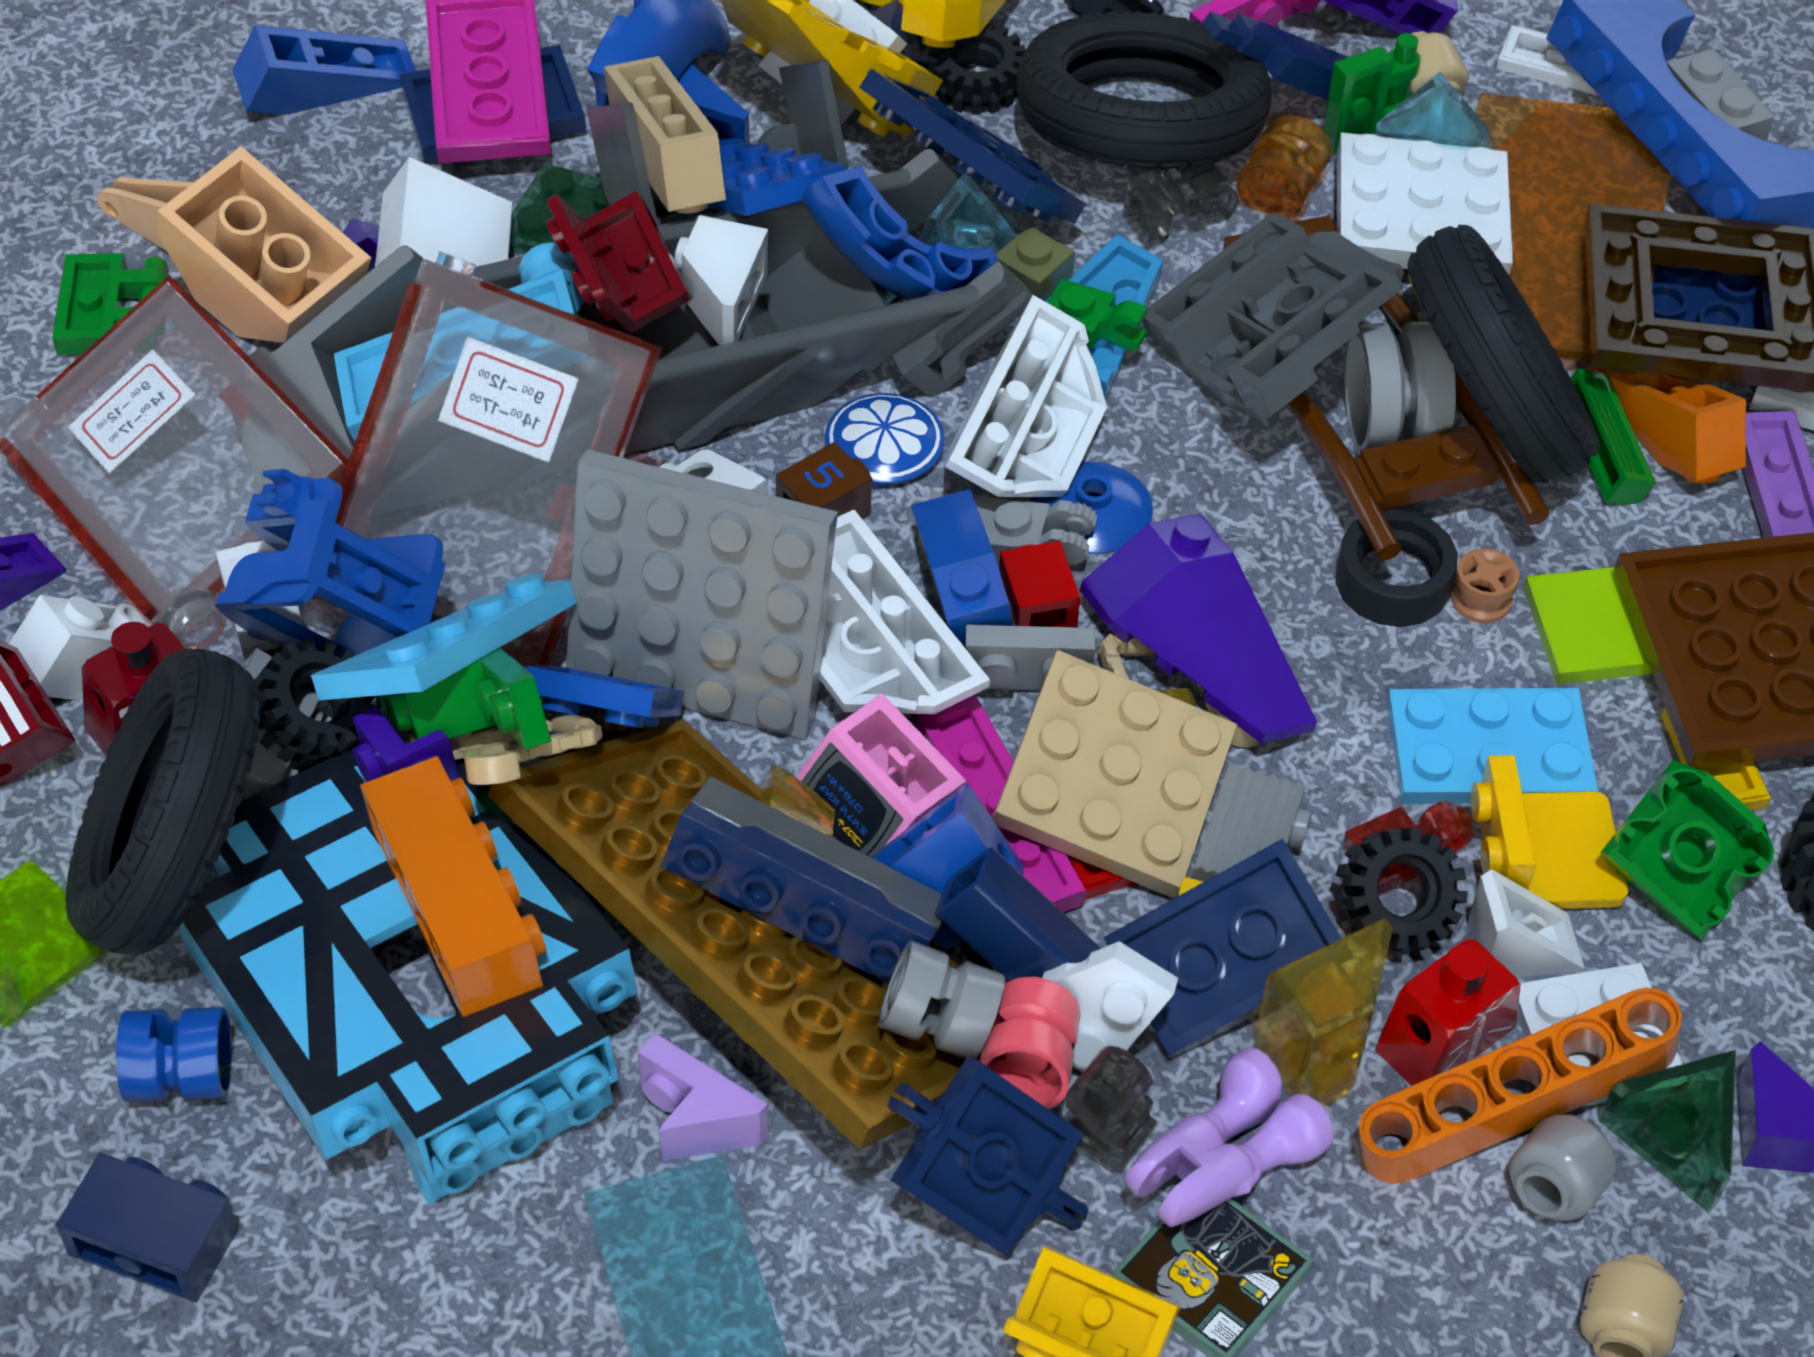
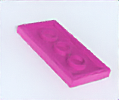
[425,0,551,164]

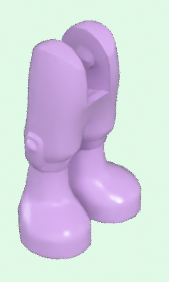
[1125,1047,1334,1227]

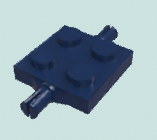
[888,1056,1088,1257]

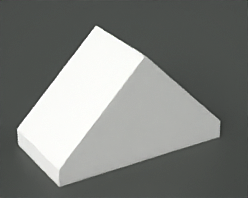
[1467,869,1585,978]

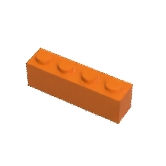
[360,756,547,1017]

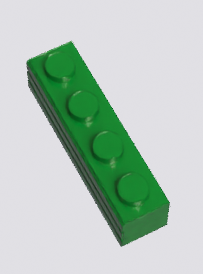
[1571,368,1656,506]

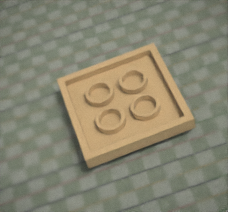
[992,650,1237,898]

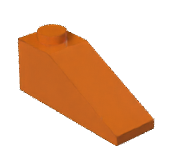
[1587,364,1746,484]

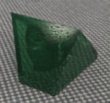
[1599,1050,1736,1214]

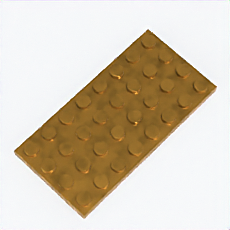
[487,719,981,1149]

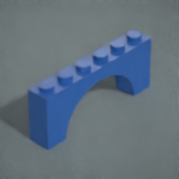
[1546,0,1814,228]

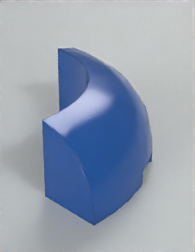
[587,0,731,95]
[801,166,998,300]

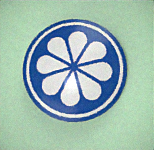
[825,393,944,489]

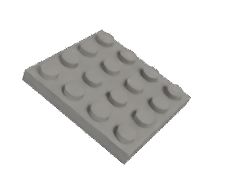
[566,449,838,740]

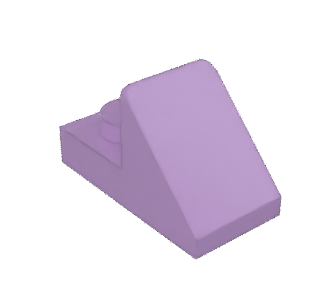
[637,1032,769,1161]

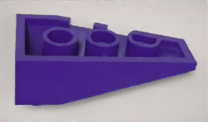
[1079,513,1317,744]

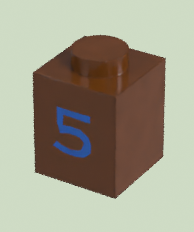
[776,442,873,519]

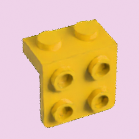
[1471,755,1628,909]

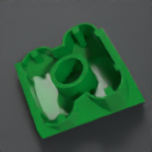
[1601,760,1774,942]

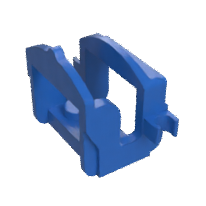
[215,469,446,658]

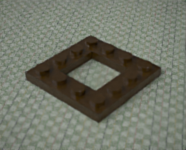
[1585,203,1814,393]

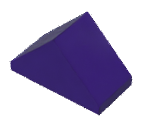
[1737,1041,1814,1173]

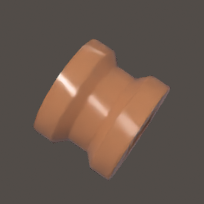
[1451,548,1520,624]

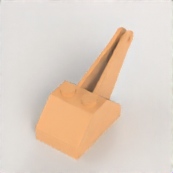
[97,146,371,343]

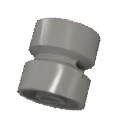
[878,940,1005,1059]

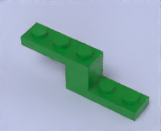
[374,647,552,750]

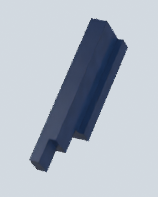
[1202,11,1348,100]

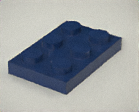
[399,45,586,163]
[1103,838,1352,1059]

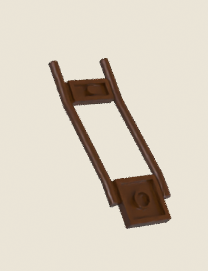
[1223,215,1549,560]

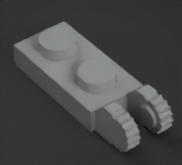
[917,491,1097,565]

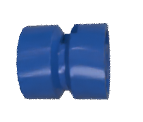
[116,1007,232,1102]

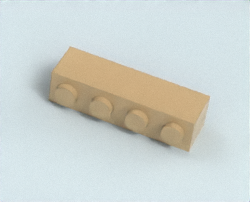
[604,56,726,213]

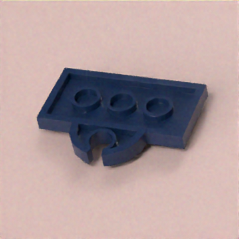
[859,68,1087,224]

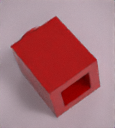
[999,541,1080,628]

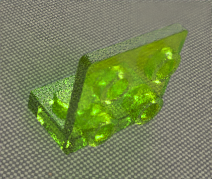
[0,861,107,1028]

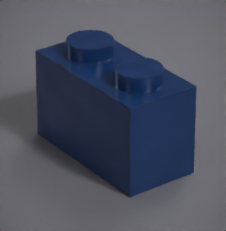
[55,1152,239,1303]

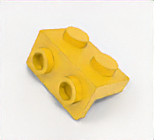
[1002,1246,1182,1357]

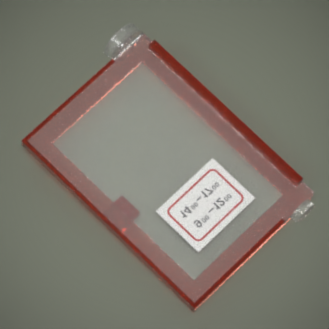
[300,251,662,669]
[0,275,359,649]

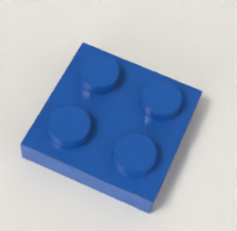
[526,666,684,728]

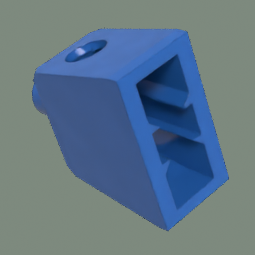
[871,783,1025,949]

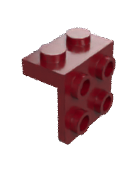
[546,191,694,333]

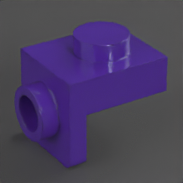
[352,706,459,782]

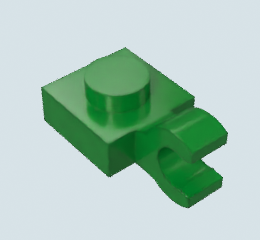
[1047,279,1147,350]

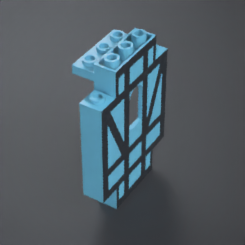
[178,744,638,1204]

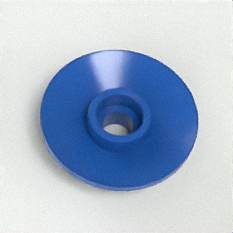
[1032,461,1153,554]

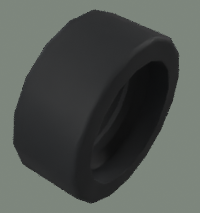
[1335,509,1458,627]

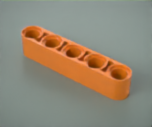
[1359,987,1682,1184]

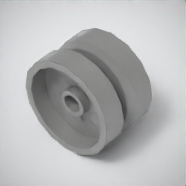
[1343,321,1456,455]

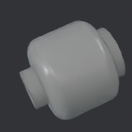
[1509,1114,1617,1221]

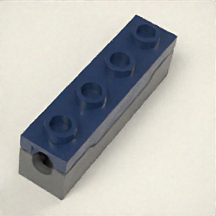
[660,776,944,984]

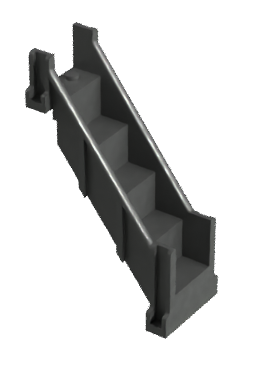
[221,149,1032,539]

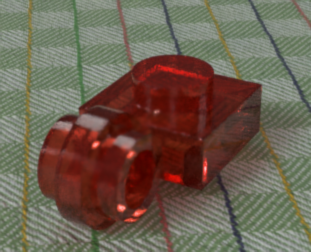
[1343,801,1474,894]

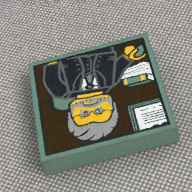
[1111,1198,1315,1357]

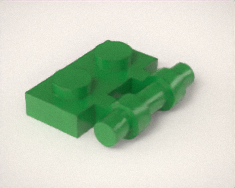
[1321,33,1421,156]
[52,253,171,357]

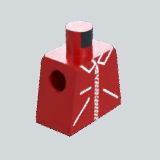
[1375,939,1521,1086]

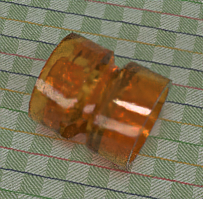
[1236,115,1333,220]

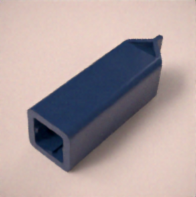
[935,847,1102,982]

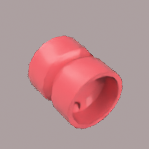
[979,977,1081,1109]

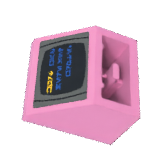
[780,694,967,857]

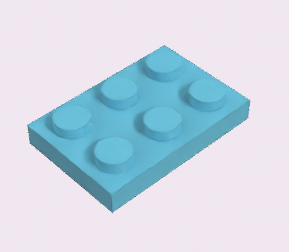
[1387,688,1598,804]

